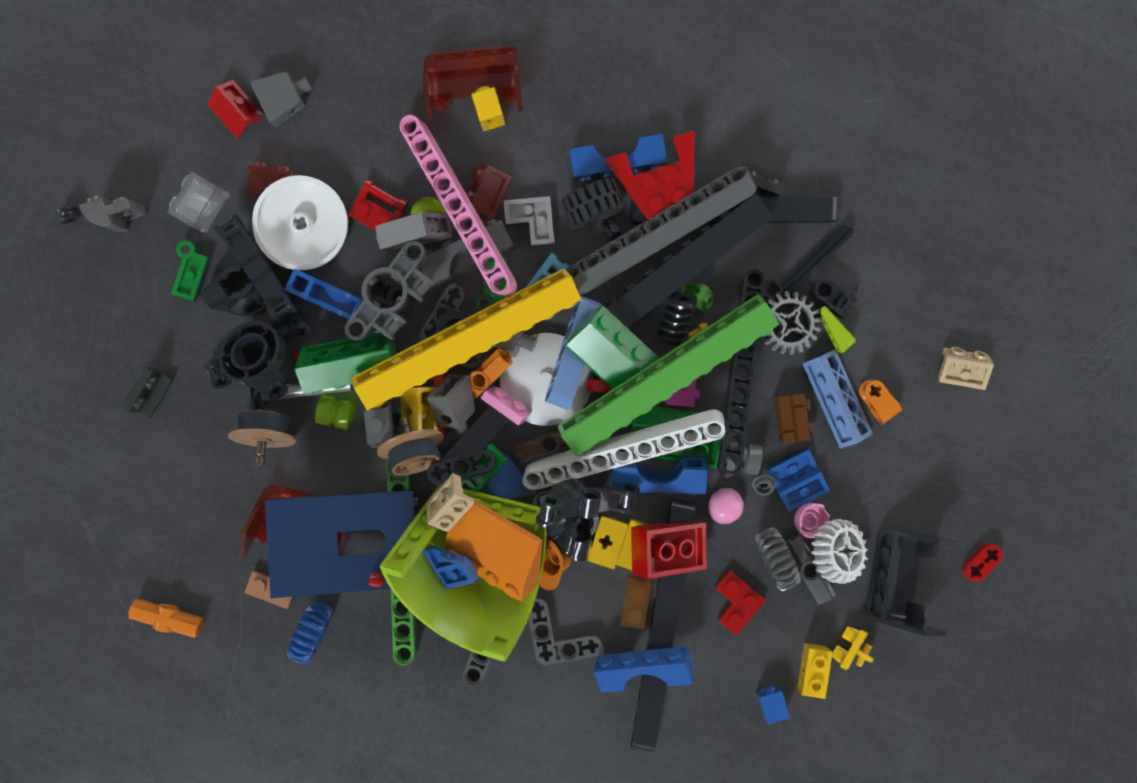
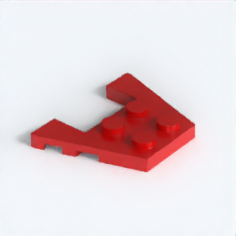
[605,130,695,220]

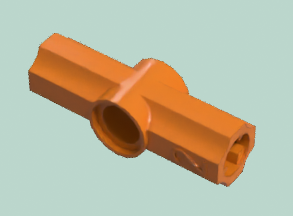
[469,348,514,400]
[128,598,204,638]

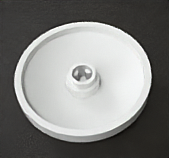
[252,175,348,270]
[500,333,593,426]

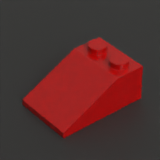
[631,522,707,579]

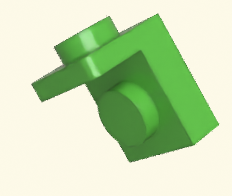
[676,281,714,314]

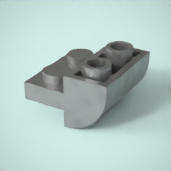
[79,196,147,232]

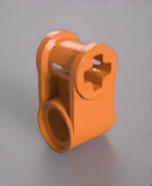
[859,380,902,425]

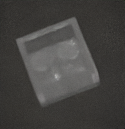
[167,172,230,233]

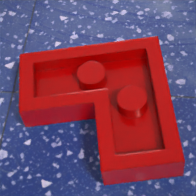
[715,569,766,636]

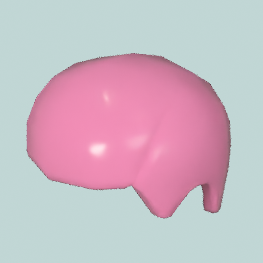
[707,488,744,524]
[794,503,830,538]

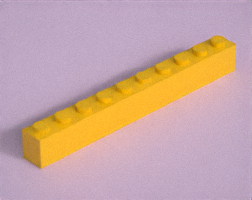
[351,268,581,411]

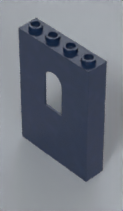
[265,489,418,599]

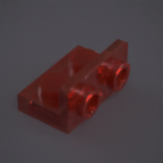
[246,162,298,197]
[465,164,512,219]

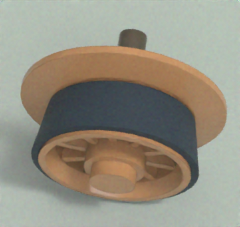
[228,410,296,466]
[377,417,443,475]

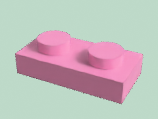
[481,386,531,425]

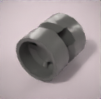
[724,441,763,476]

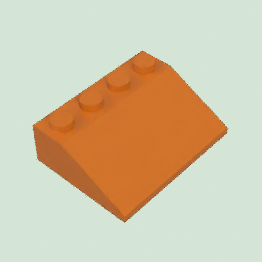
[445,493,542,602]

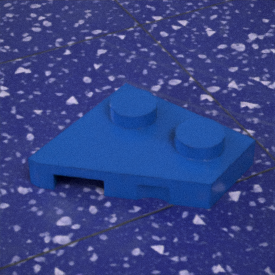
[488,452,536,499]
[423,545,480,589]

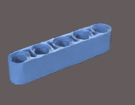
[545,296,602,410]

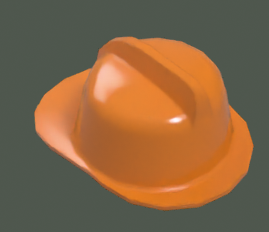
[540,539,571,590]

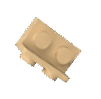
[938,347,994,390]
[426,473,474,532]

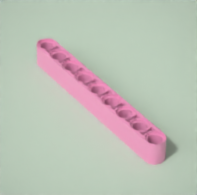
[400,115,517,297]

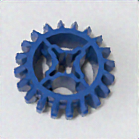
[287,601,333,665]

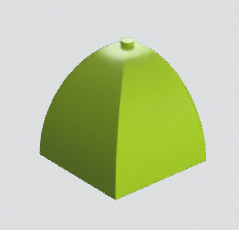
[380,484,547,662]

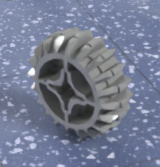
[761,291,821,355]

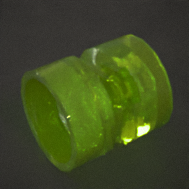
[315,394,356,430]

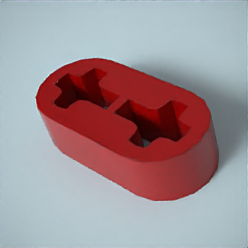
[586,380,613,392]
[962,543,1003,582]

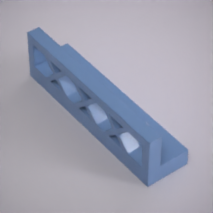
[803,349,873,448]

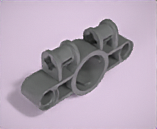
[345,241,435,341]

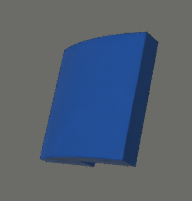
[765,447,830,512]

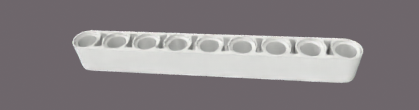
[522,409,725,490]

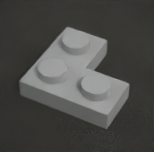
[504,196,555,246]

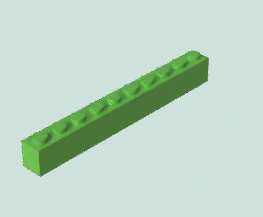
[558,294,779,457]

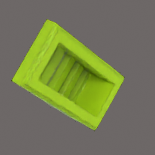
[818,306,856,353]

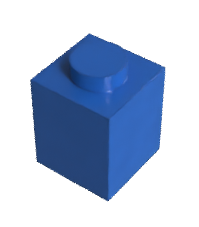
[756,685,790,725]

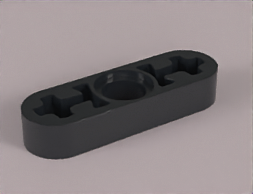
[426,450,495,486]

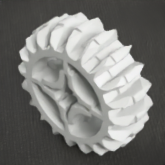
[811,519,868,584]

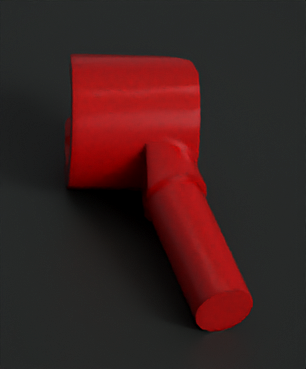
[368,571,385,587]

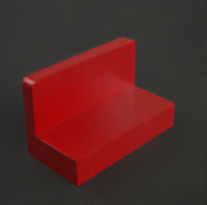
[208,80,263,138]

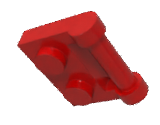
[348,179,409,231]

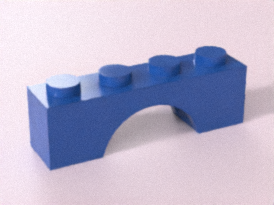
[570,134,667,183]
[285,269,375,330]
[612,457,708,495]
[594,646,695,693]

